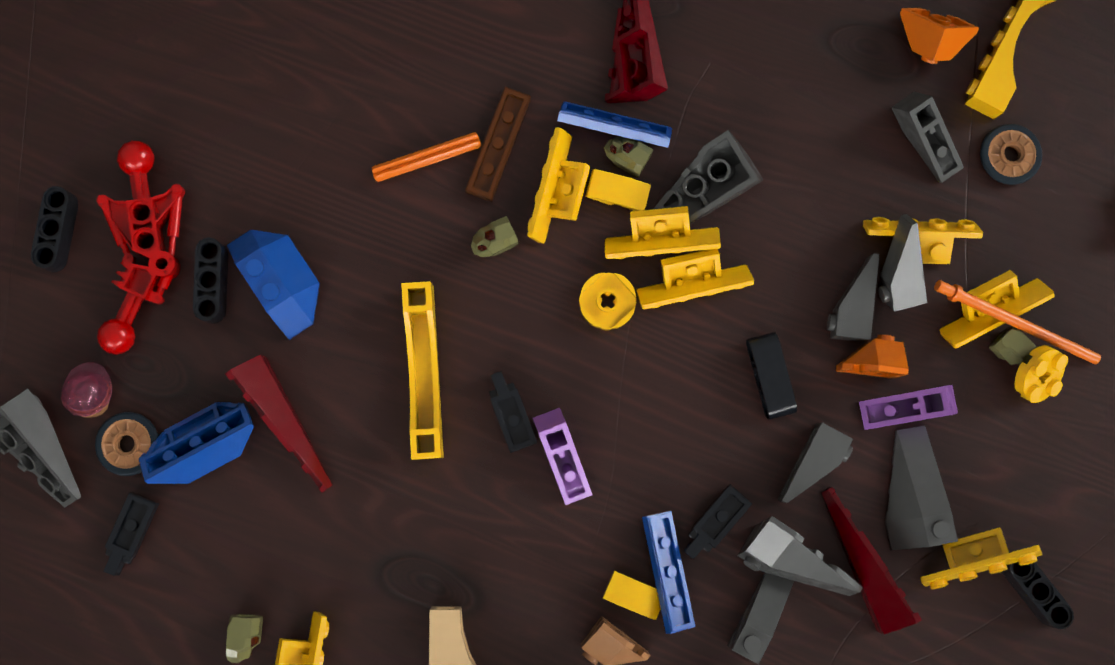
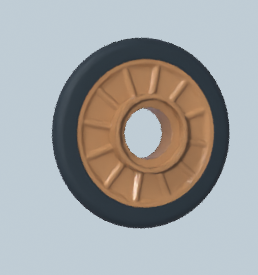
[980,124,1042,185]
[95,412,158,476]

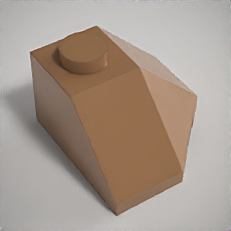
[581,616,651,665]

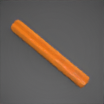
[372,132,481,182]

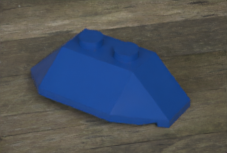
[227,230,320,340]
[139,402,254,484]

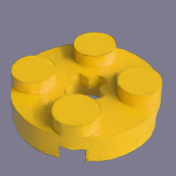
[579,272,636,331]
[1014,345,1068,403]

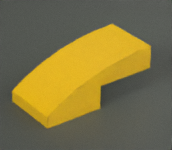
[585,169,651,211]
[602,570,661,620]

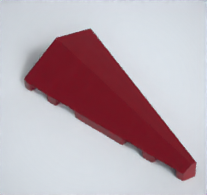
[605,0,668,103]
[225,355,333,493]
[821,487,922,635]

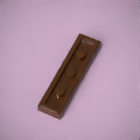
[465,87,531,202]

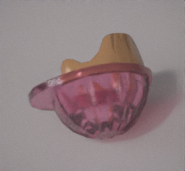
[61,362,112,418]

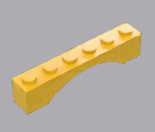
[965,0,1056,120]
[401,281,444,460]

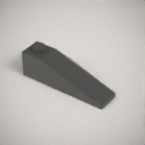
[654,130,763,224]
[0,389,81,508]
[885,425,958,550]
[737,516,863,596]

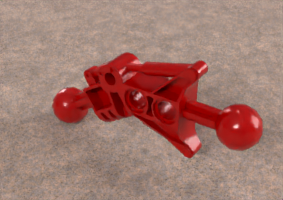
[96,140,185,355]

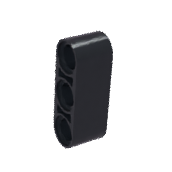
[31,186,78,272]
[193,237,228,324]
[746,332,797,420]
[1002,562,1074,629]

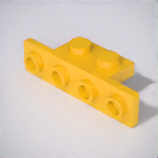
[527,127,590,244]
[605,206,721,259]
[863,217,983,264]
[636,249,754,309]
[940,270,1055,349]
[920,527,1043,589]
[275,612,329,665]

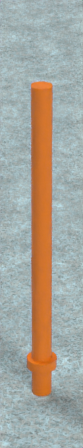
[934,280,1101,365]

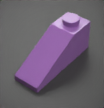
[859,385,958,430]
[533,408,592,505]

